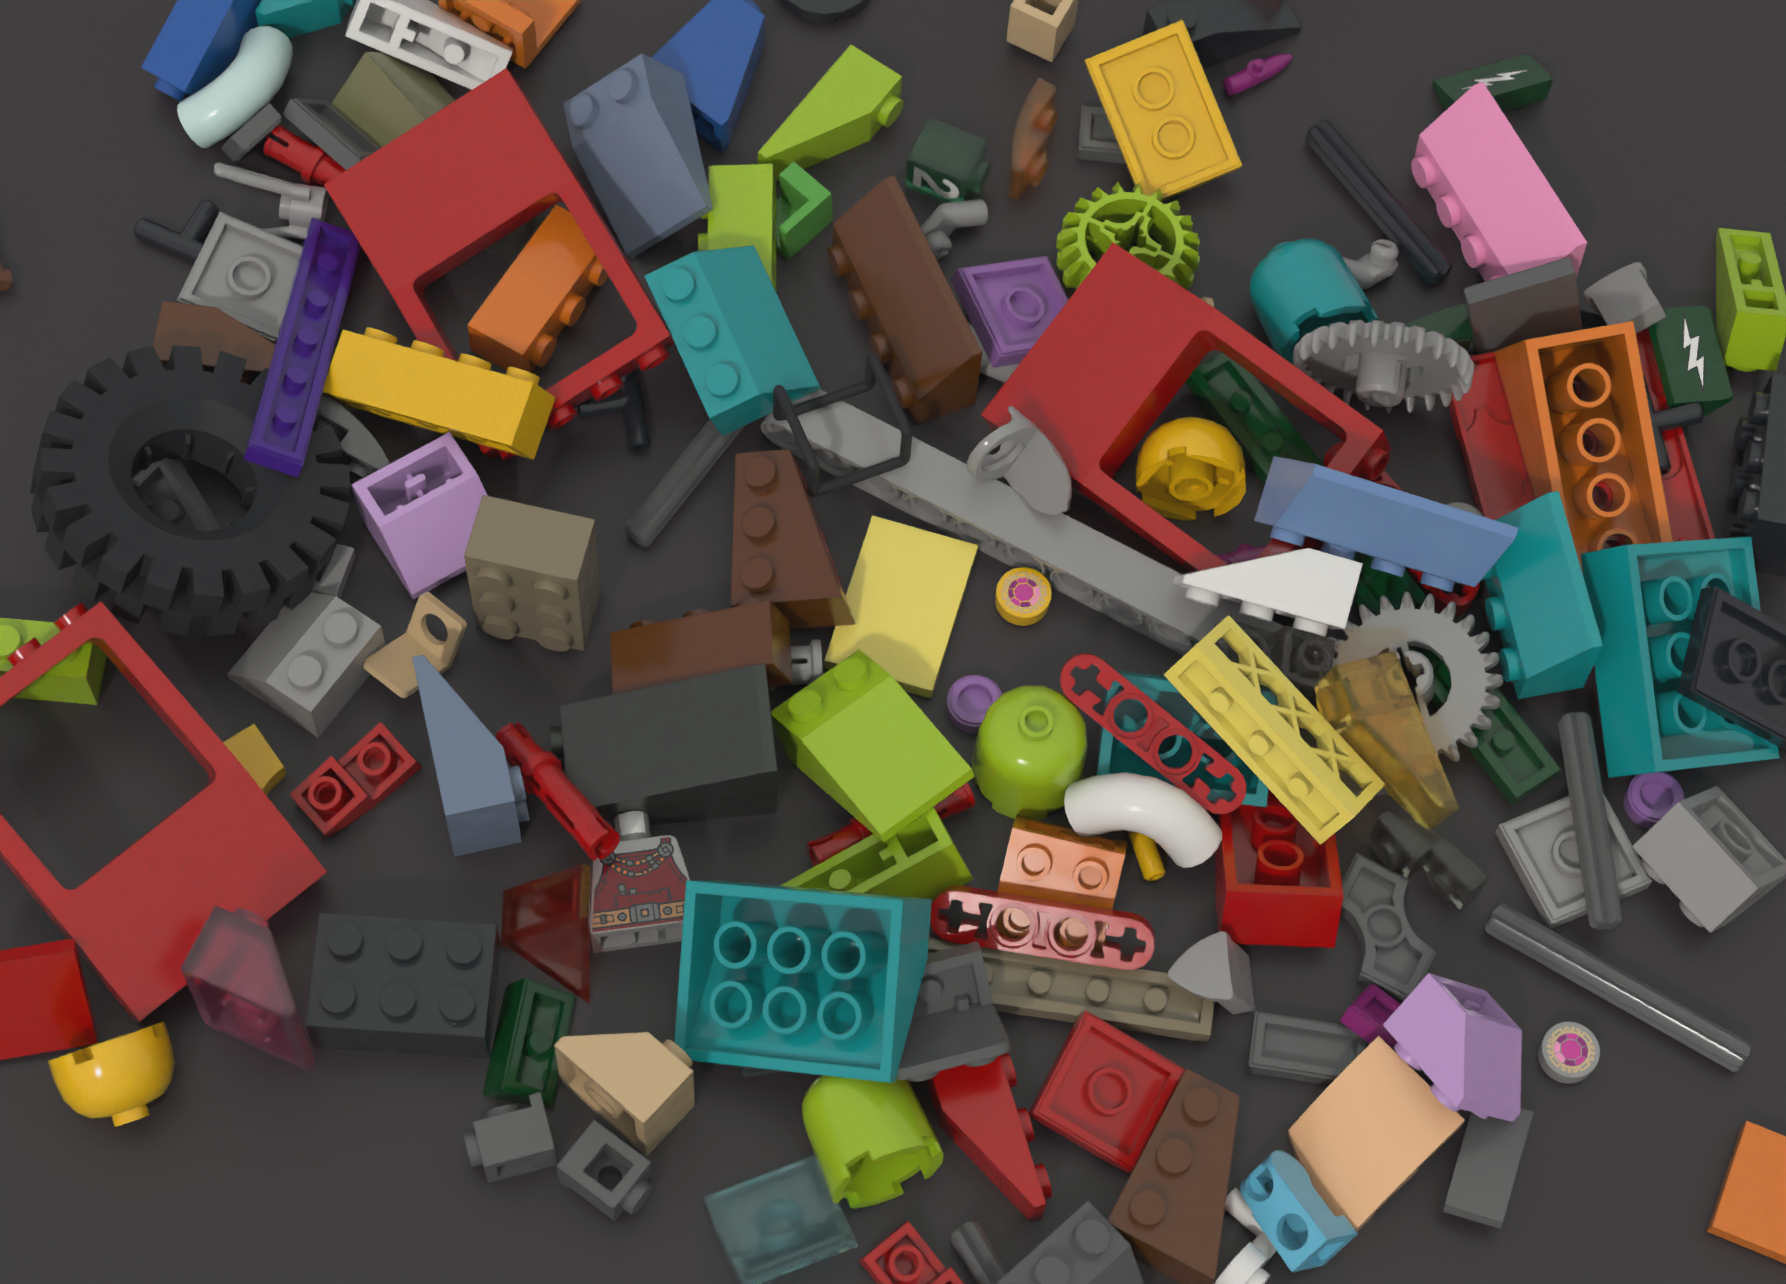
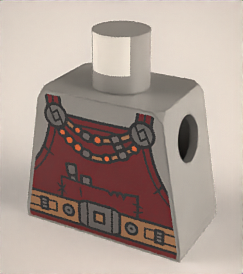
[590,811,690,953]

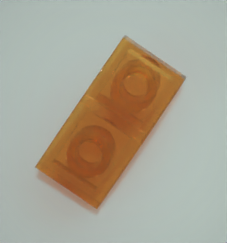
[1008,78,1059,201]

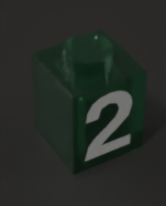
[905,118,991,203]

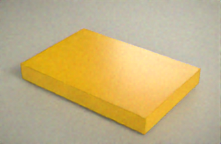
[1085,20,1242,201]

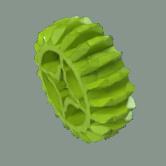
[1056,182,1200,290]

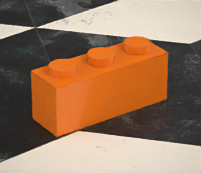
[467,204,609,373]

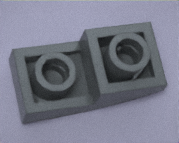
[316,393,390,484]
[1443,1108,1534,1229]

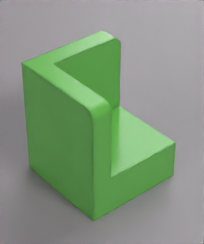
[777,162,833,260]

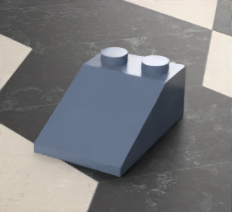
[563,53,713,257]
[412,655,529,857]

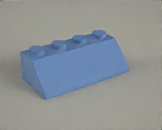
[1254,456,1518,592]

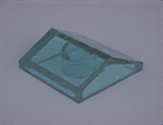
[704,1155,857,1284]

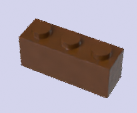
[610,599,793,694]

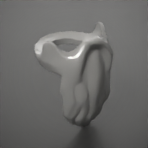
[967,406,1072,516]

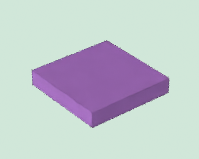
[951,256,1068,368]

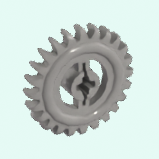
[1293,320,1474,413]
[1315,591,1503,774]

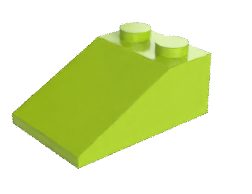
[771,649,975,843]

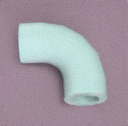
[177,26,293,148]

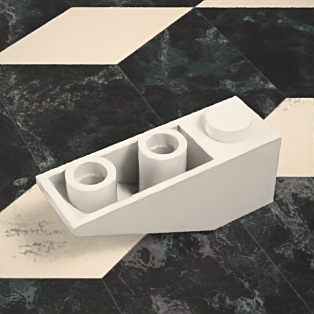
[1173,548,1363,637]

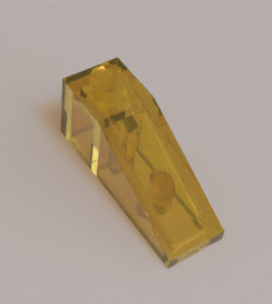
[1314,651,1459,830]

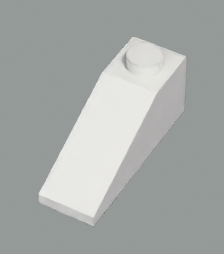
[345,0,513,90]

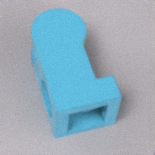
[1240,1150,1358,1272]

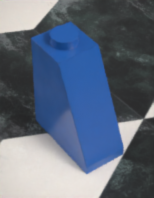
[141,0,262,102]
[651,0,765,154]

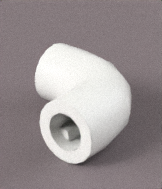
[1064,772,1222,868]

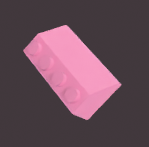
[1411,82,1587,282]

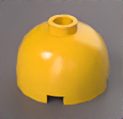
[1136,417,1246,521]
[48,1022,175,1127]

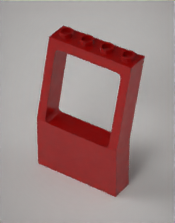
[324,68,675,460]
[981,243,1391,604]
[0,601,327,1022]

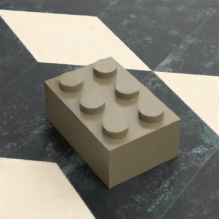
[464,495,601,651]

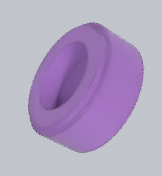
[946,675,1002,734]
[1623,772,1684,829]

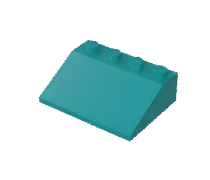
[1580,537,1779,778]
[674,880,932,1083]

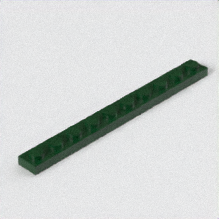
[1185,353,1561,806]

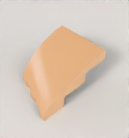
[1287,1036,1465,1232]

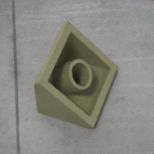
[331,52,455,148]

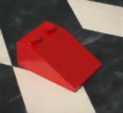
[1215,789,1344,948]

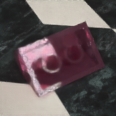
[180,905,316,1072]

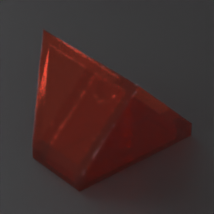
[501,864,592,1005]

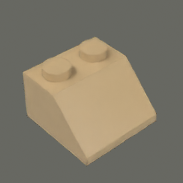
[554,1032,695,1157]

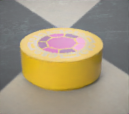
[995,567,1052,626]

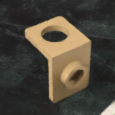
[363,592,467,698]

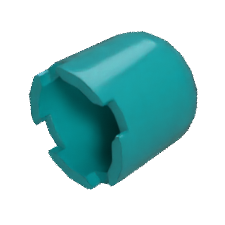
[1248,239,1379,364]

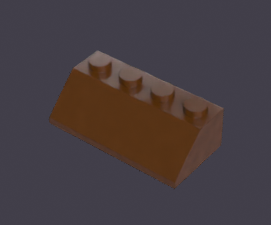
[827,175,982,426]

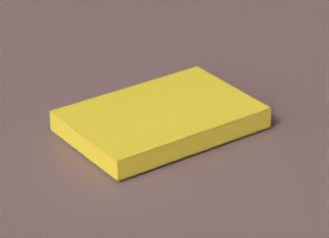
[824,515,978,698]

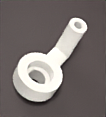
[1214,1187,1277,1284]

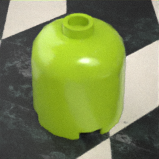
[972,686,1087,820]
[802,1075,944,1209]

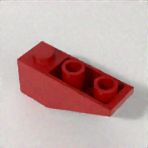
[925,1052,1052,1222]

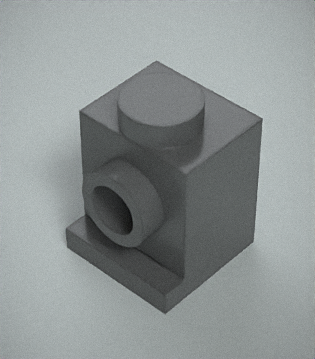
[463,1092,557,1183]
[556,1120,654,1221]

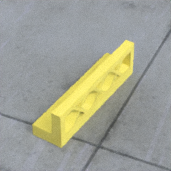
[1164,615,1385,845]

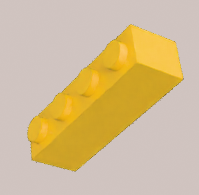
[322,327,556,460]

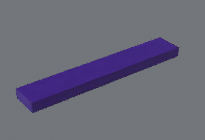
[243,218,361,478]

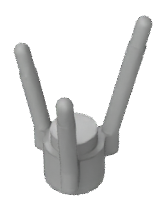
[214,162,328,240]

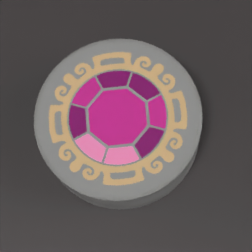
[1538,1022,1600,1084]

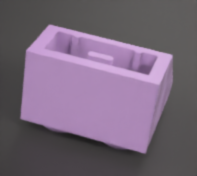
[352,432,488,599]
[1383,973,1522,1122]

